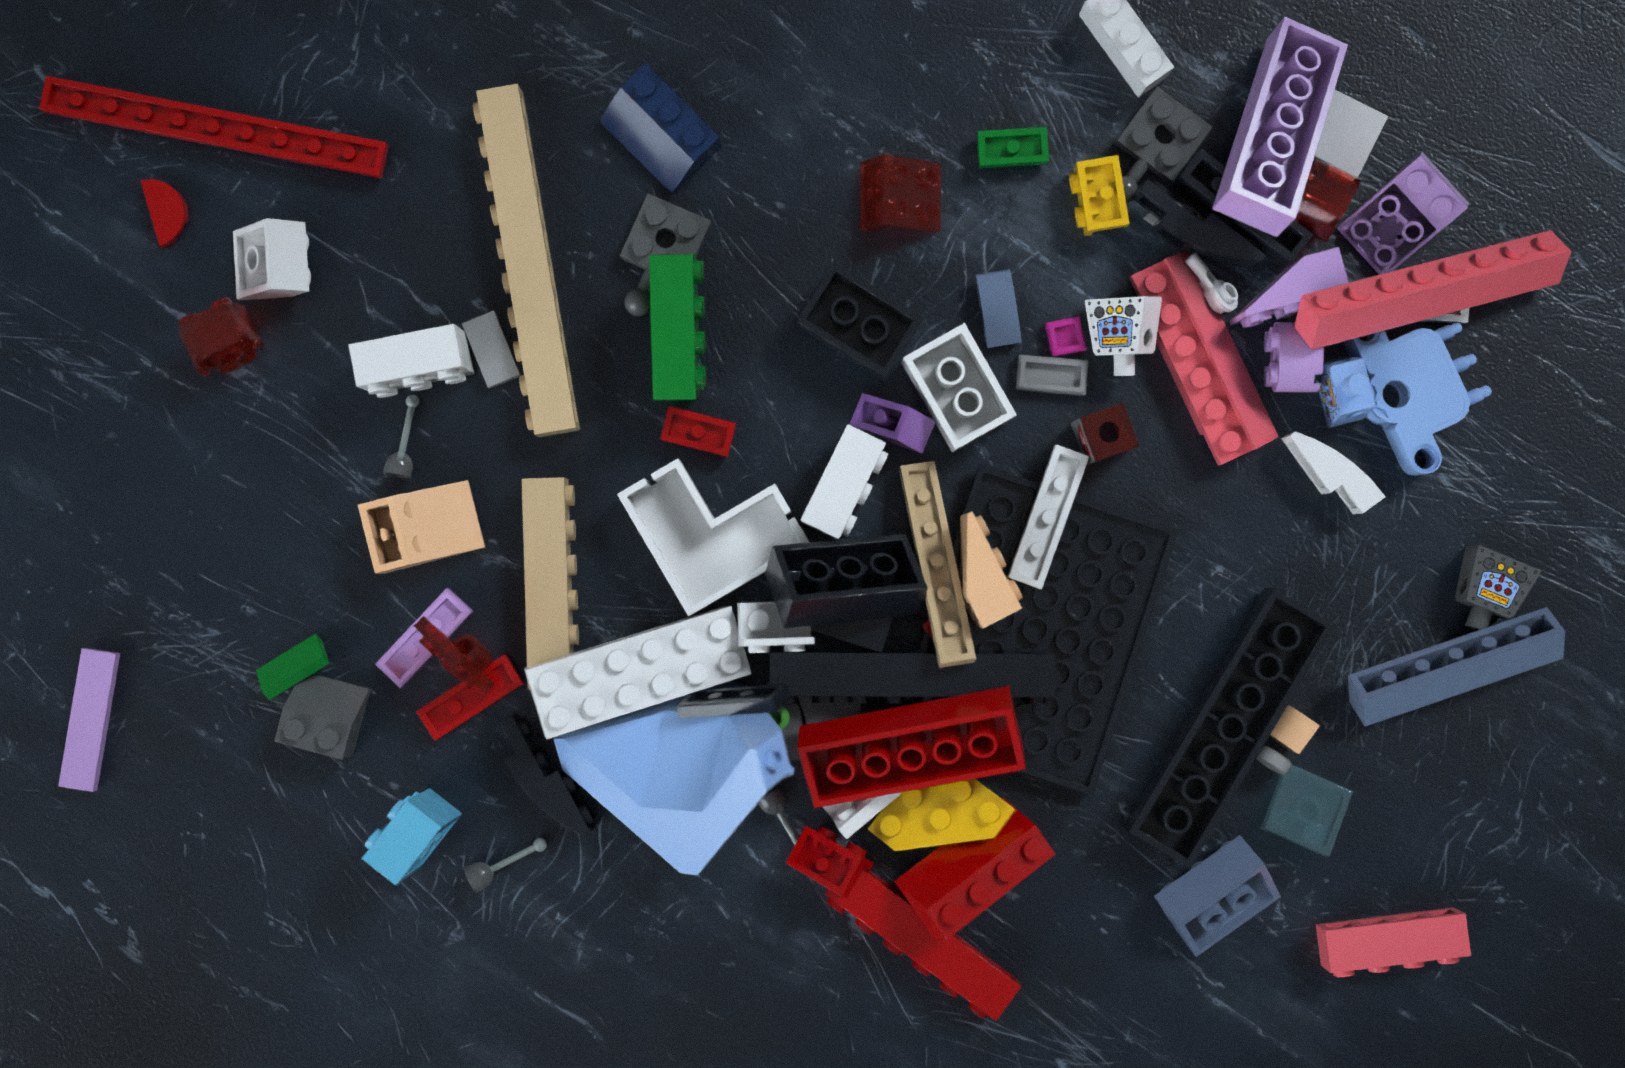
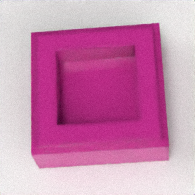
[1044,316,1087,358]

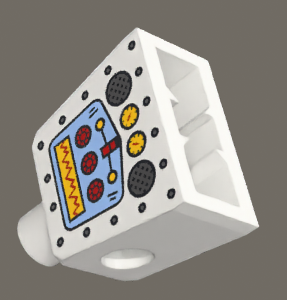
[1085,296,1162,376]

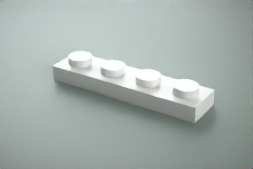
[1007,444,1089,589]

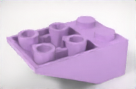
[1337,152,1469,275]
[1229,247,1349,329]

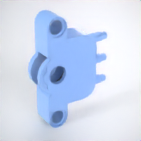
[1343,322,1492,476]

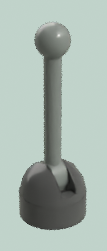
[383,395,420,479]
[758,785,799,845]
[464,838,547,893]

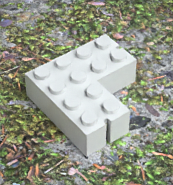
[617,458,809,616]

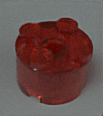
[1294,159,1362,243]
[178,298,264,376]

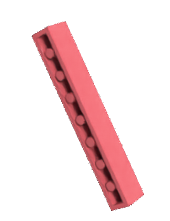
[1294,230,1572,350]

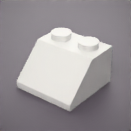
[233,218,311,300]

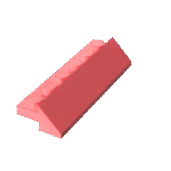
[1129,252,1279,466]

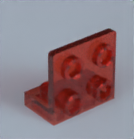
[860,154,941,232]

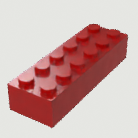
[797,686,1026,808]

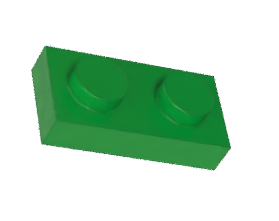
[976,127,1049,169]

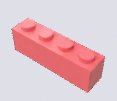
[1316,907,1471,977]

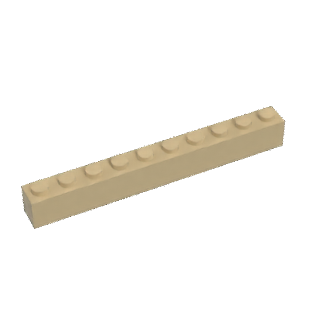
[473,84,580,437]

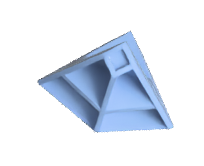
[553,682,794,875]

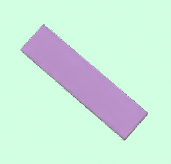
[58,648,120,792]

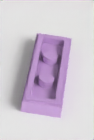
[375,588,474,688]

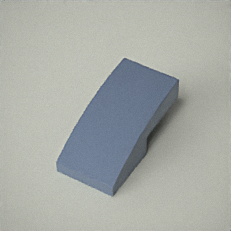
[975,269,1022,348]

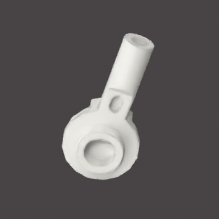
[1185,252,1238,314]

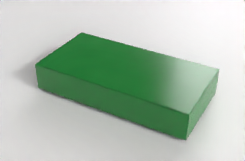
[256,634,329,700]

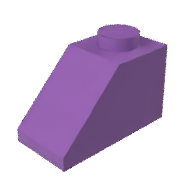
[849,393,936,453]

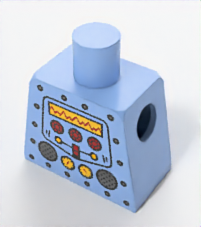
[1315,356,1375,428]

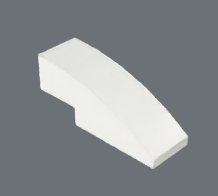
[1281,432,1385,515]

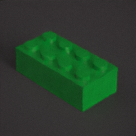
[649,253,706,400]

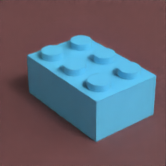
[362,788,462,886]

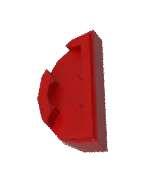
[140,179,188,248]

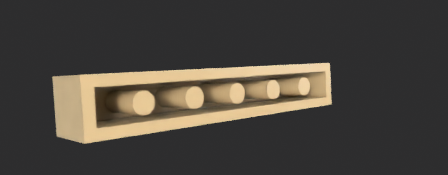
[522,477,579,690]

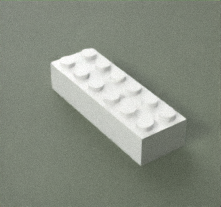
[524,606,752,739]

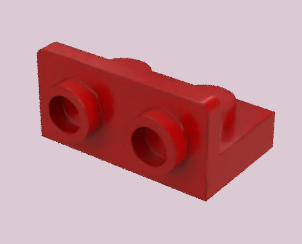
[786,825,874,898]

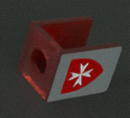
[1071,403,1139,465]

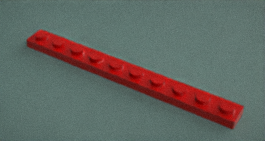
[39,76,389,179]

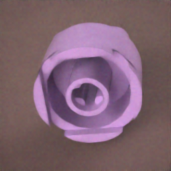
[1264,322,1324,392]

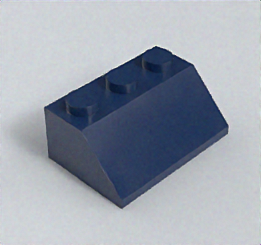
[599,63,721,195]

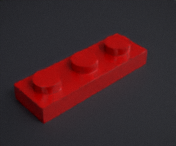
[416,654,525,741]

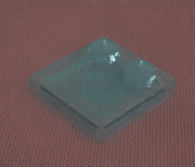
[1261,765,1353,856]

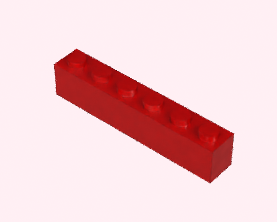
[825,867,1021,1021]

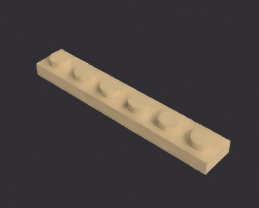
[899,461,976,668]

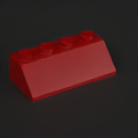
[894,797,1055,940]

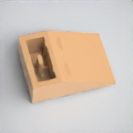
[358,480,486,574]
[960,512,1023,628]

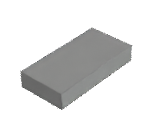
[462,310,521,389]
[1015,355,1089,396]

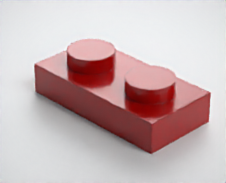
[660,406,737,458]

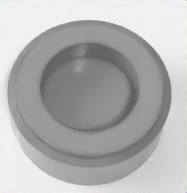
[1256,746,1292,775]

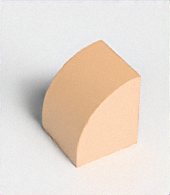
[1269,705,1320,754]

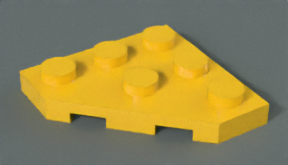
[867,779,1016,851]

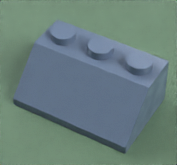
[1154,835,1281,957]

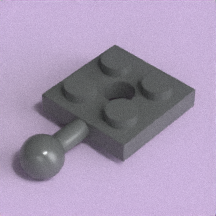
[1115,87,1213,204]
[620,193,711,316]

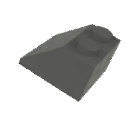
[274,673,371,760]

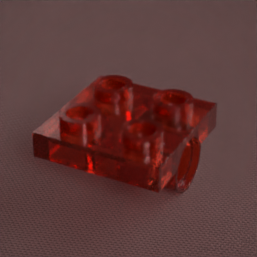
[414,616,495,694]

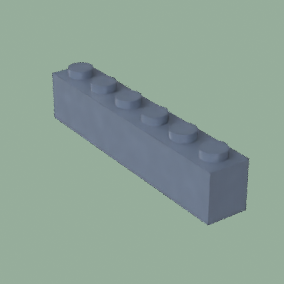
[1348,607,1565,727]

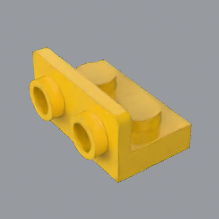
[1069,155,1130,236]

